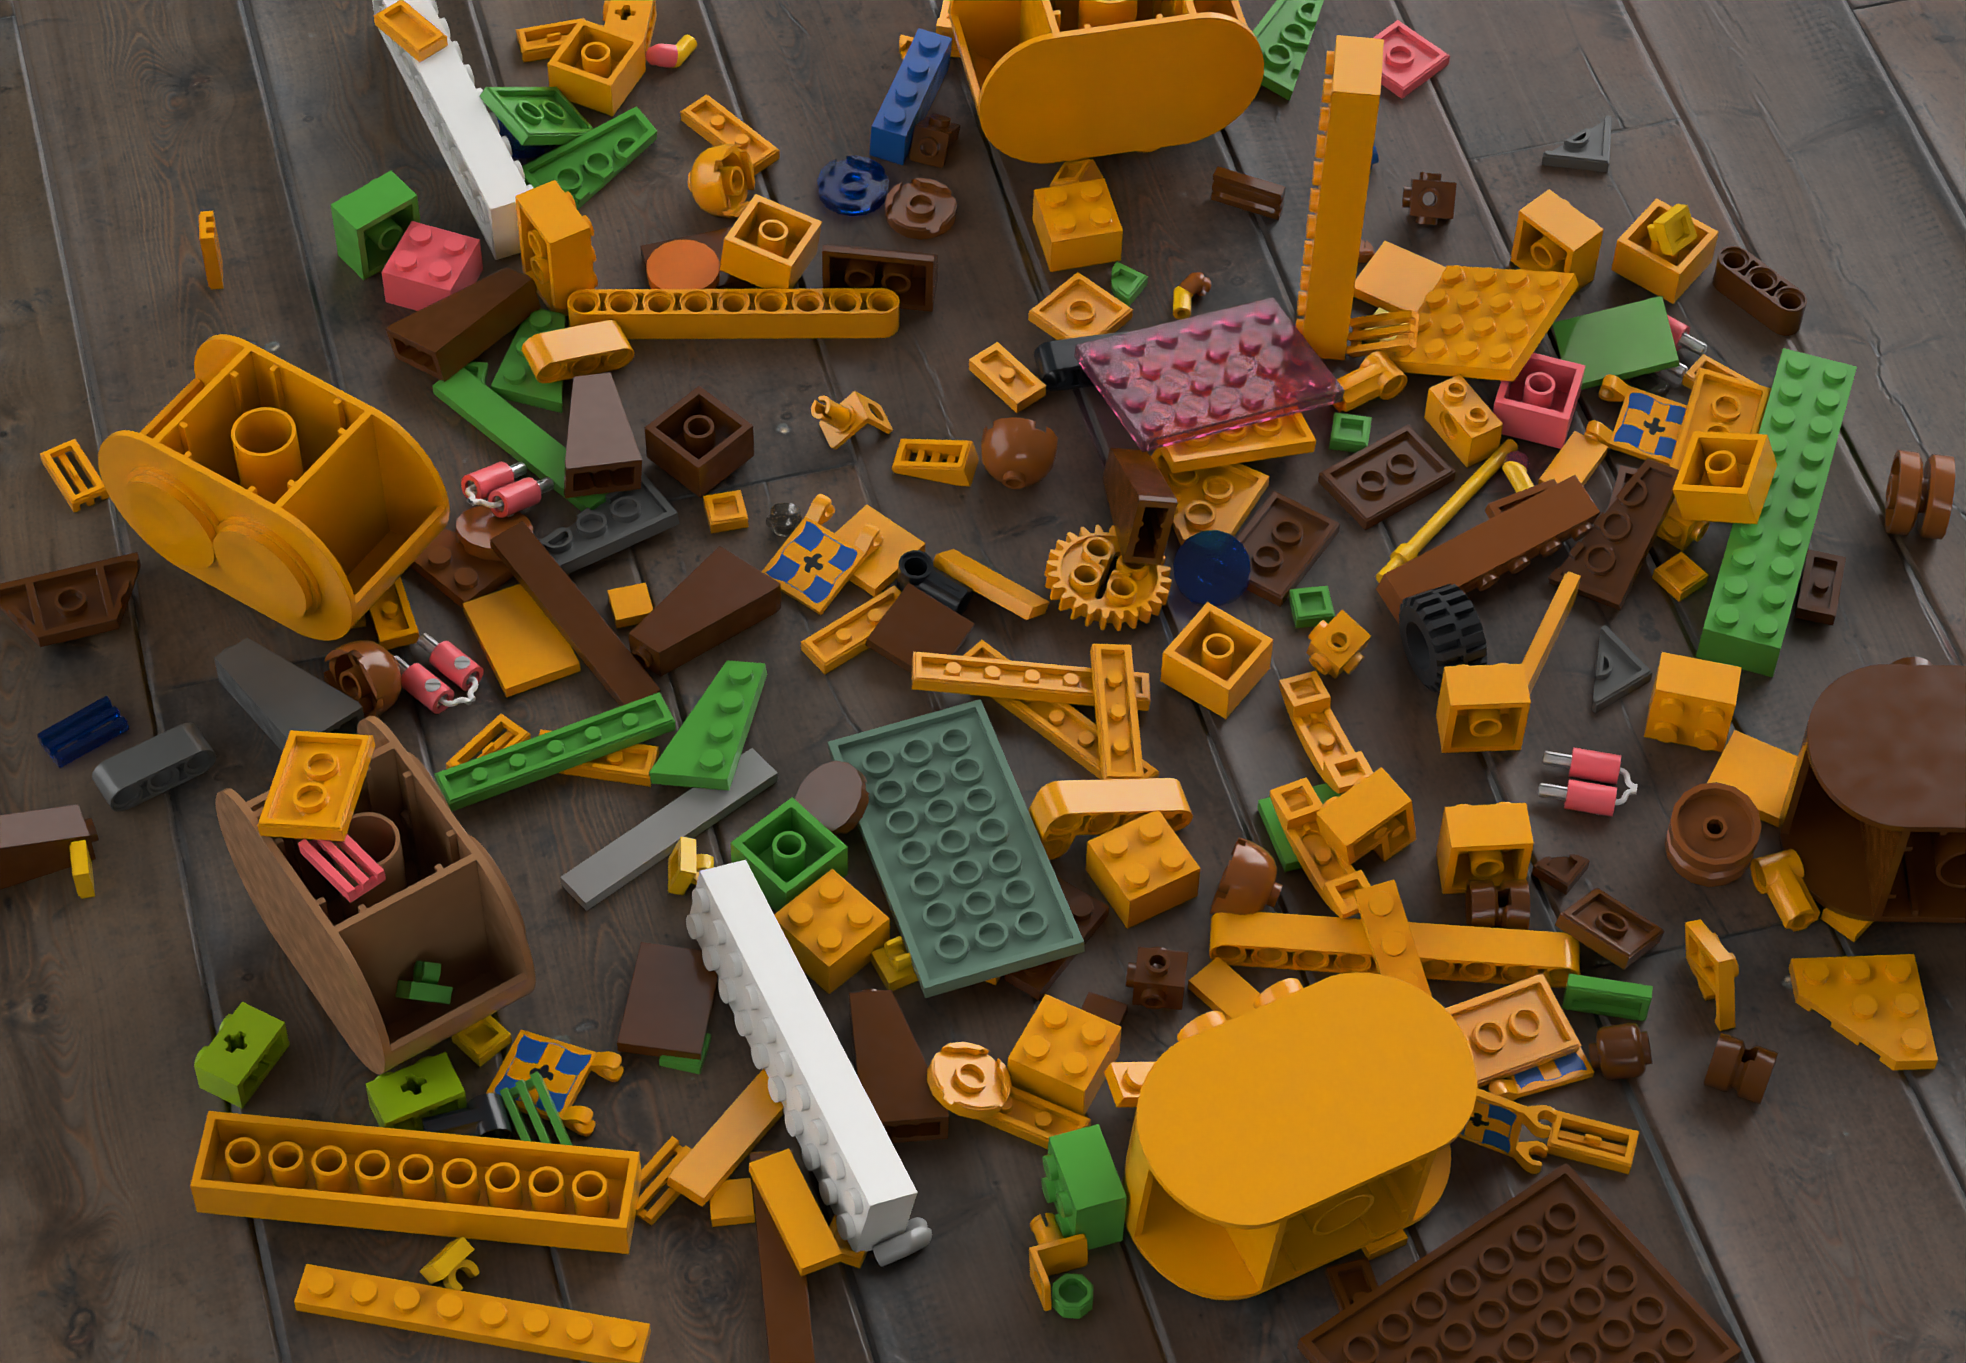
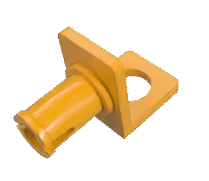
[811,391,893,450]
[1029,1213,1088,1311]

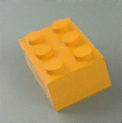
[515,180,598,316]

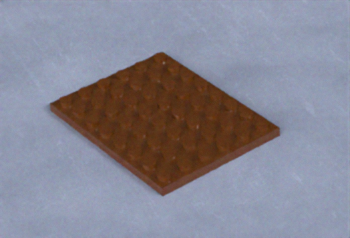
[1297,1162,1742,1363]

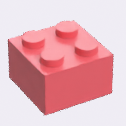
[382,221,483,311]
[1493,353,1586,449]

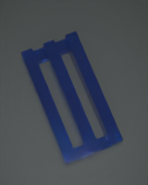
[37,695,129,768]

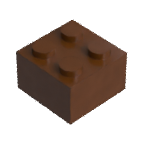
[644,386,754,498]

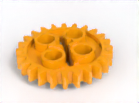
[1044,525,1172,631]

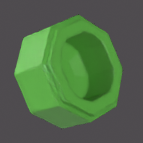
[1052,1273,1094,1319]

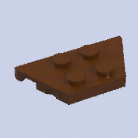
[0,552,141,647]

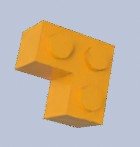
[1316,767,1417,866]

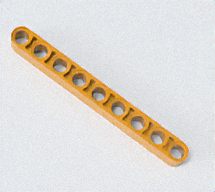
[567,288,900,339]
[1209,912,1580,988]

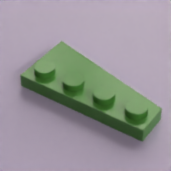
[1252,0,1324,101]
[522,106,657,210]
[649,660,767,791]

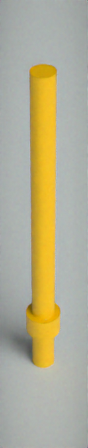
[1376,439,1518,583]

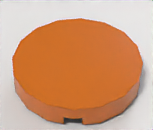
[646,240,720,289]

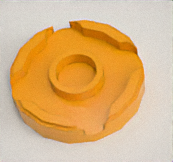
[927,1042,1011,1119]

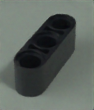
[1033,331,1145,391]

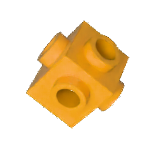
[1306,610,1371,679]

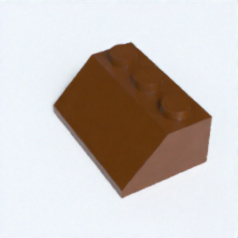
[822,244,938,312]

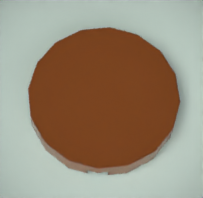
[885,178,957,240]
[455,506,533,561]

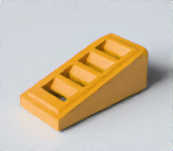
[892,439,979,487]

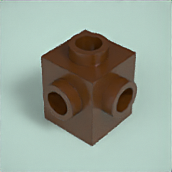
[1402,172,1457,225]
[1126,946,1188,1010]

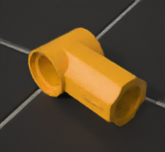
[1327,350,1408,412]
[1750,849,1820,932]

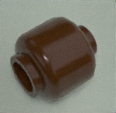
[1589,1023,1653,1081]

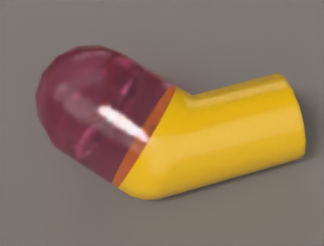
[1502,451,1534,493]

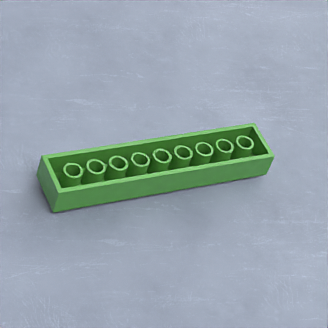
[1696,348,1857,677]

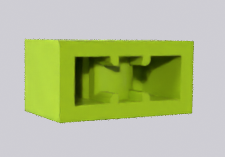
[194,1002,290,1109]
[366,1052,467,1131]

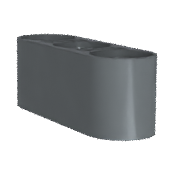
[92,722,217,812]

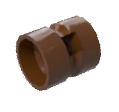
[1465,880,1530,930]
[1703,1033,1778,1105]

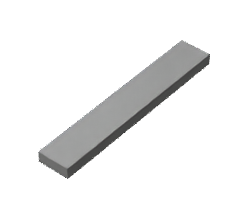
[560,748,778,911]

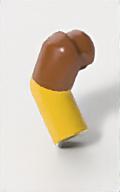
[1173,272,1212,320]

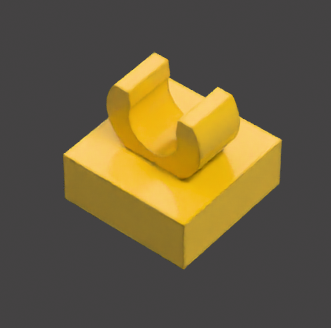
[1647,204,1697,256]
[668,837,714,895]
[871,936,918,991]
[419,1237,479,1291]

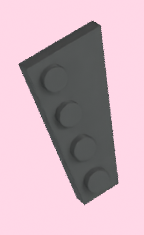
[540,472,679,575]

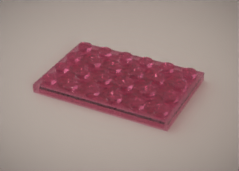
[1074,297,1345,452]

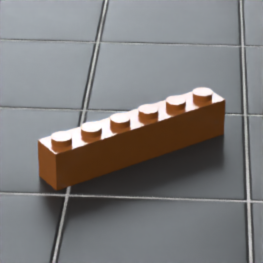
[1376,475,1600,624]

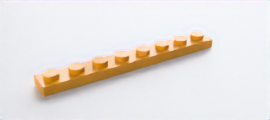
[294,1264,651,1363]

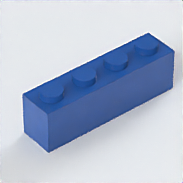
[869,28,952,165]

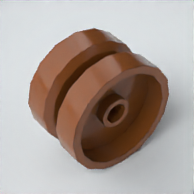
[1885,450,1955,540]
[1664,782,1762,887]

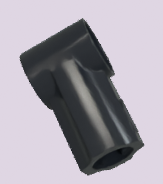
[897,550,973,615]
[421,1093,513,1140]

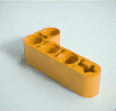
[1028,778,1193,860]

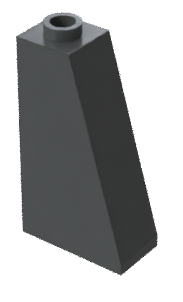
[214,637,364,752]

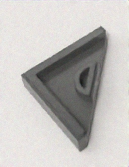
[1542,116,1612,172]
[1591,625,1653,713]

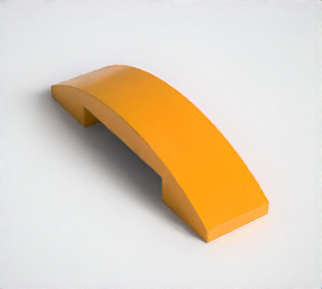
[1279,670,1374,794]
[1269,777,1371,919]

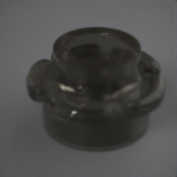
[766,503,803,537]

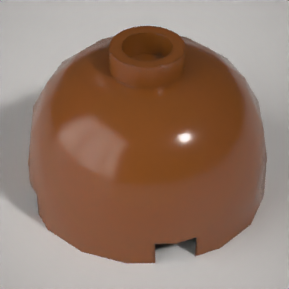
[981,417,1058,489]
[324,640,402,718]
[1209,837,1282,915]

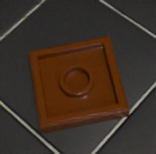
[865,583,974,674]
[1555,888,1665,969]

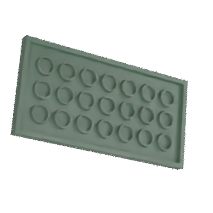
[828,699,1085,998]

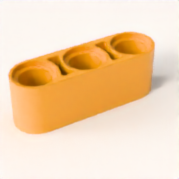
[521,320,635,383]

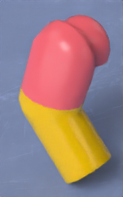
[646,35,697,68]

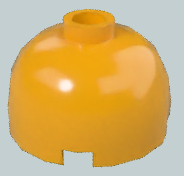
[687,144,755,218]

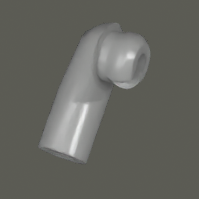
[873,1217,932,1267]

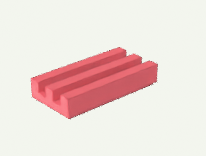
[298,834,386,903]

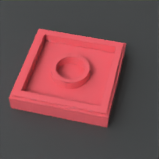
[1373,20,1450,99]

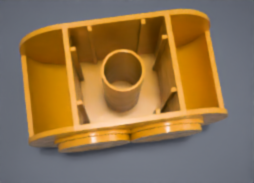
[949,0,1264,164]
[98,334,450,641]
[1121,972,1477,1301]

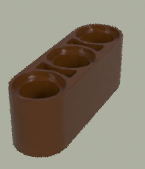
[1712,246,1807,336]

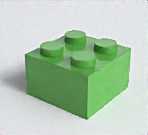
[331,171,421,280]
[730,797,848,912]
[1041,1124,1127,1250]

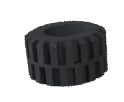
[1399,583,1487,692]

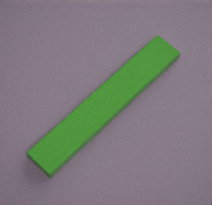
[432,367,608,512]
[434,692,676,812]

